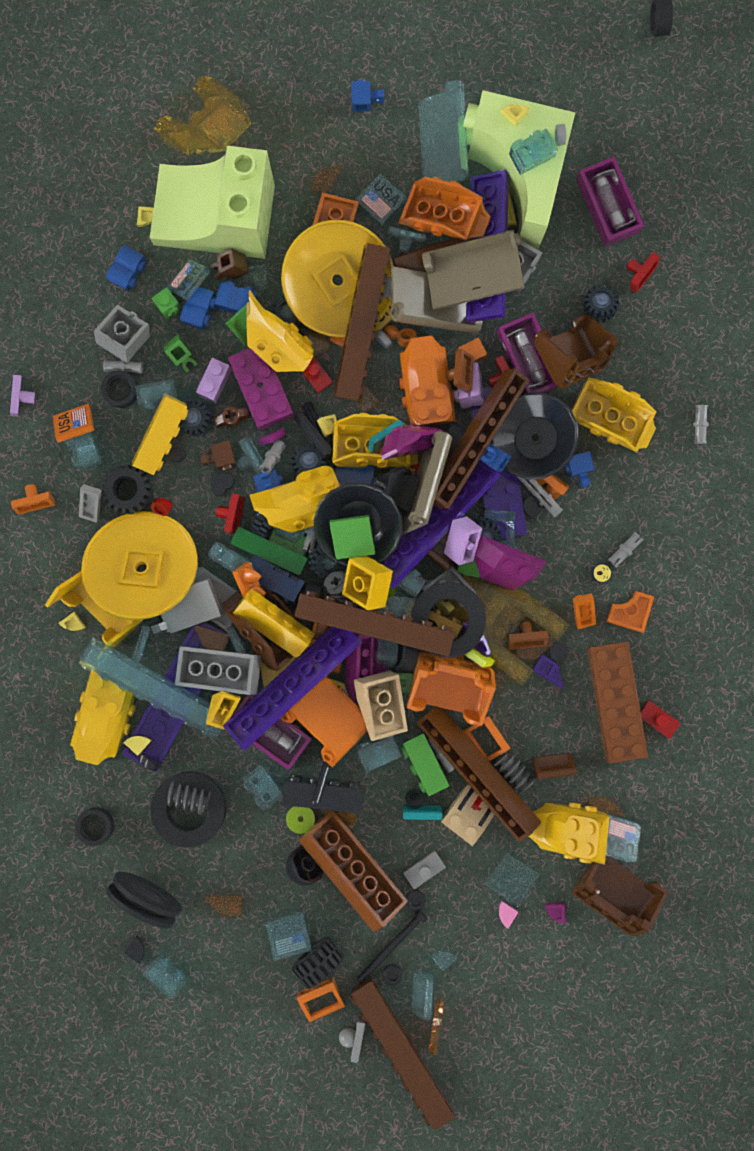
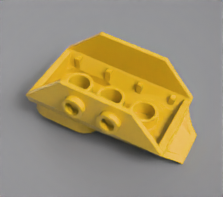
[246,290,314,372]
[571,378,656,453]
[332,413,418,468]
[249,466,339,533]
[70,670,136,765]
[528,802,610,865]

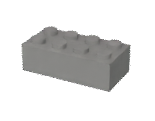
[175,646,261,695]

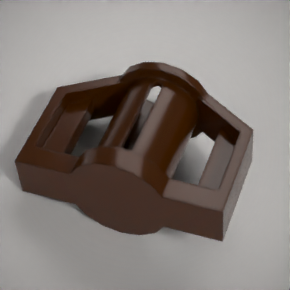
[214,407,251,428]

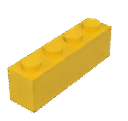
[132,394,188,475]
[233,588,314,658]

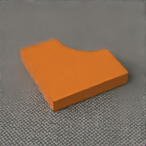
[606,591,654,633]

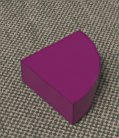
[258,428,285,445]
[545,903,566,924]

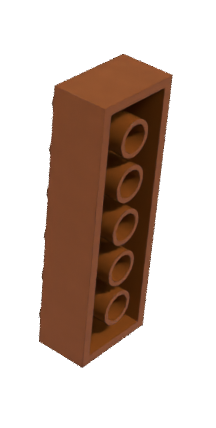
[587,642,648,763]
[298,810,408,931]

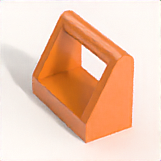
[463,715,510,761]
[297,977,345,1022]

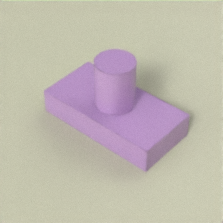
[10,375,35,416]

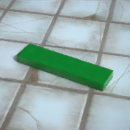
[230,526,308,576]

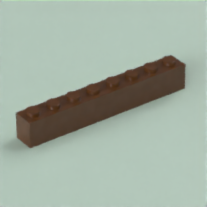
[333,243,391,402]
[433,368,529,509]
[294,590,455,657]
[416,706,541,842]
[350,976,454,1131]

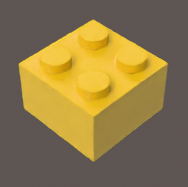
[342,556,393,611]

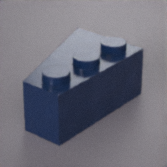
[251,556,307,604]

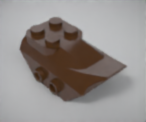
[222,590,301,672]

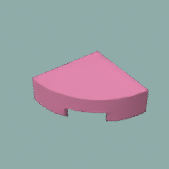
[499,900,518,928]

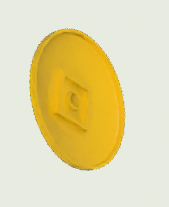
[281,220,394,337]
[81,511,198,620]

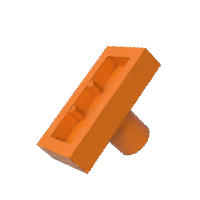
[11,484,55,515]
[573,593,596,629]

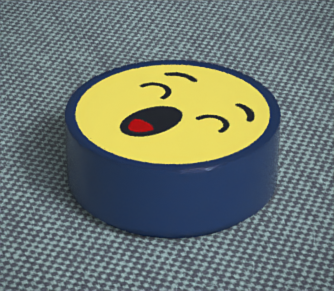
[592,564,612,583]

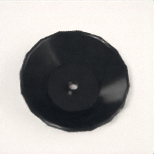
[491,392,578,480]
[313,482,403,566]

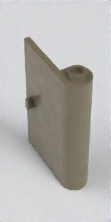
[422,230,525,310]
[390,267,482,334]
[403,431,452,535]

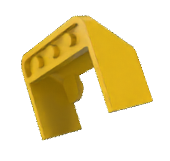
[45,571,143,659]

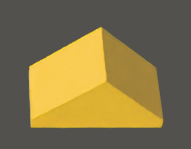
[206,691,241,730]

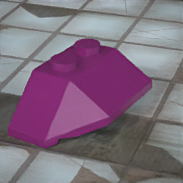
[381,424,442,460]
[474,535,546,591]
[345,633,388,708]

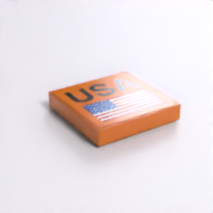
[53,403,94,443]

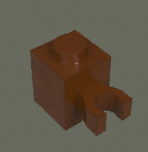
[212,248,248,280]
[200,441,237,472]

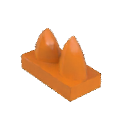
[531,474,569,502]
[232,562,266,598]

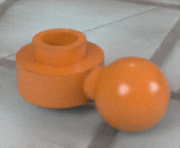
[384,325,417,347]

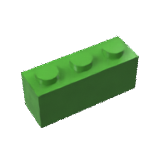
[401,732,449,796]

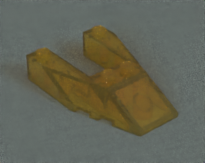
[153,76,252,155]
[443,574,570,686]

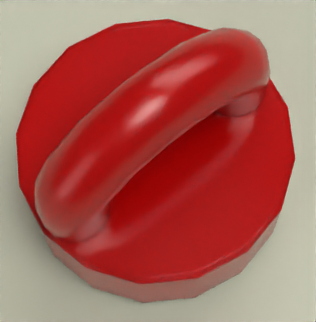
[151,498,173,516]

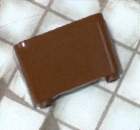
[534,314,620,389]
[572,847,669,936]

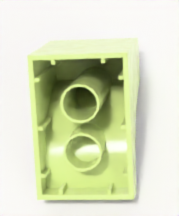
[461,90,575,250]
[150,146,275,259]

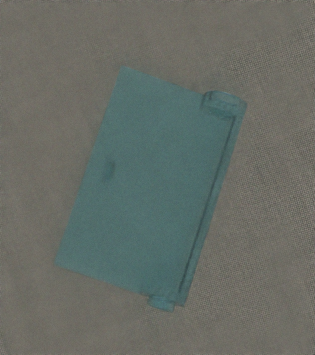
[418,80,469,182]

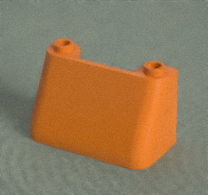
[406,651,496,726]
[281,676,368,767]

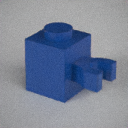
[351,80,384,112]
[480,443,511,472]
[564,451,595,488]
[253,469,284,492]

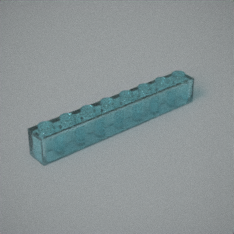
[79,637,222,739]

